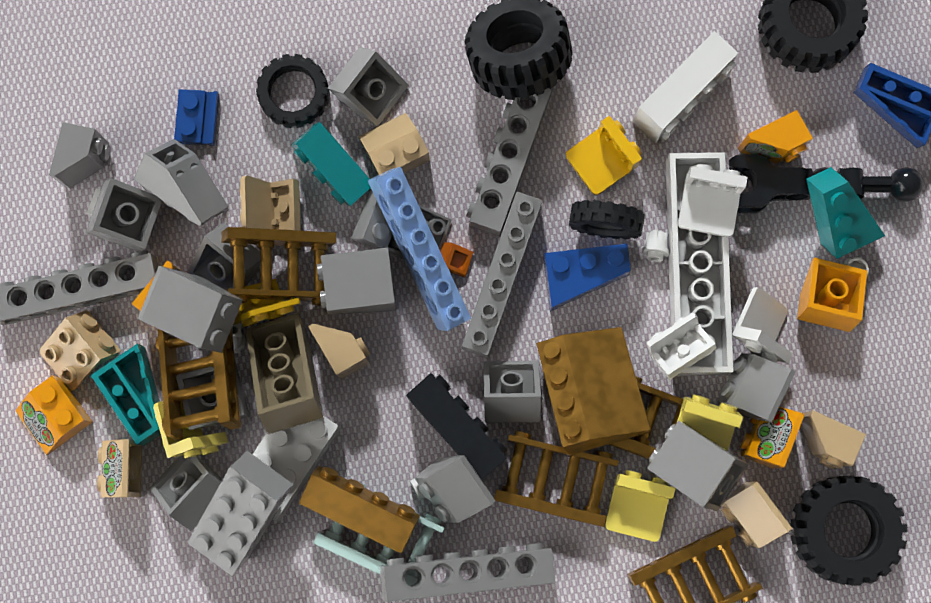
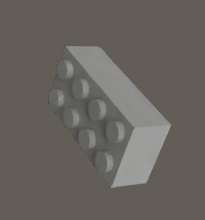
[187,451,294,576]

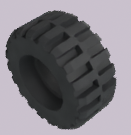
[464,0,573,100]
[758,0,868,73]
[790,475,908,586]

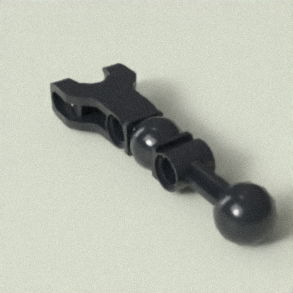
[729,154,924,214]

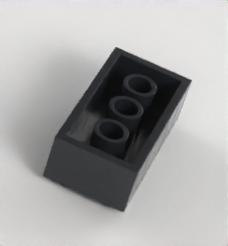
[406,373,507,481]

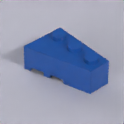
[853,63,931,148]
[543,244,631,312]

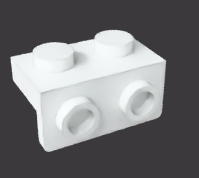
[647,313,716,380]

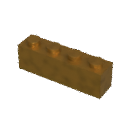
[299,466,420,554]

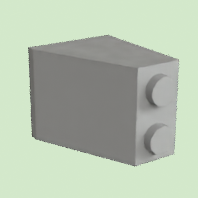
[317,248,396,315]
[138,266,243,353]
[647,421,749,511]

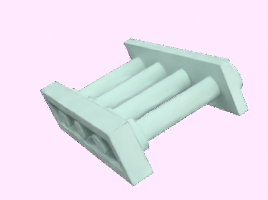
[313,478,445,586]

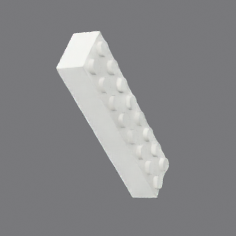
[665,152,733,376]

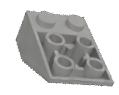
[133,139,229,226]
[351,189,452,260]

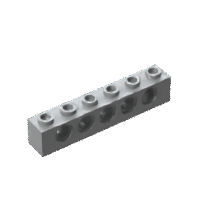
[466,88,553,237]
[462,191,543,358]
[0,251,158,326]
[380,543,556,602]

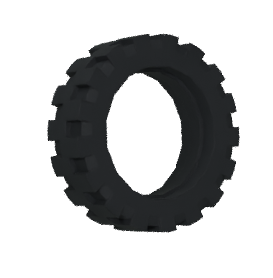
[256,54,329,128]
[569,200,645,239]

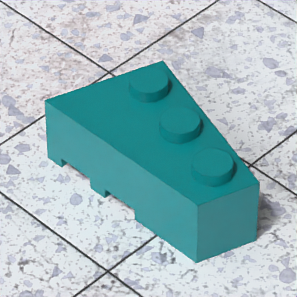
[291,122,371,206]
[806,167,885,259]
[90,343,161,446]

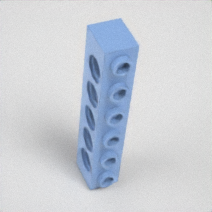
[368,167,471,331]

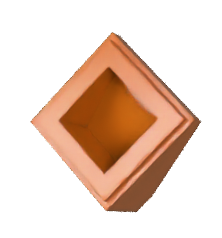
[440,242,474,277]

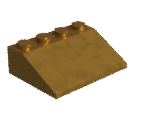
[536,327,651,455]

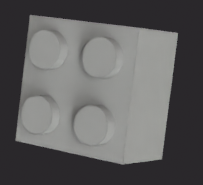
[86,178,162,252]

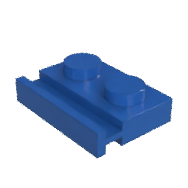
[174,89,219,146]

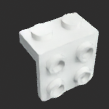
[678,164,748,237]
[732,287,793,364]

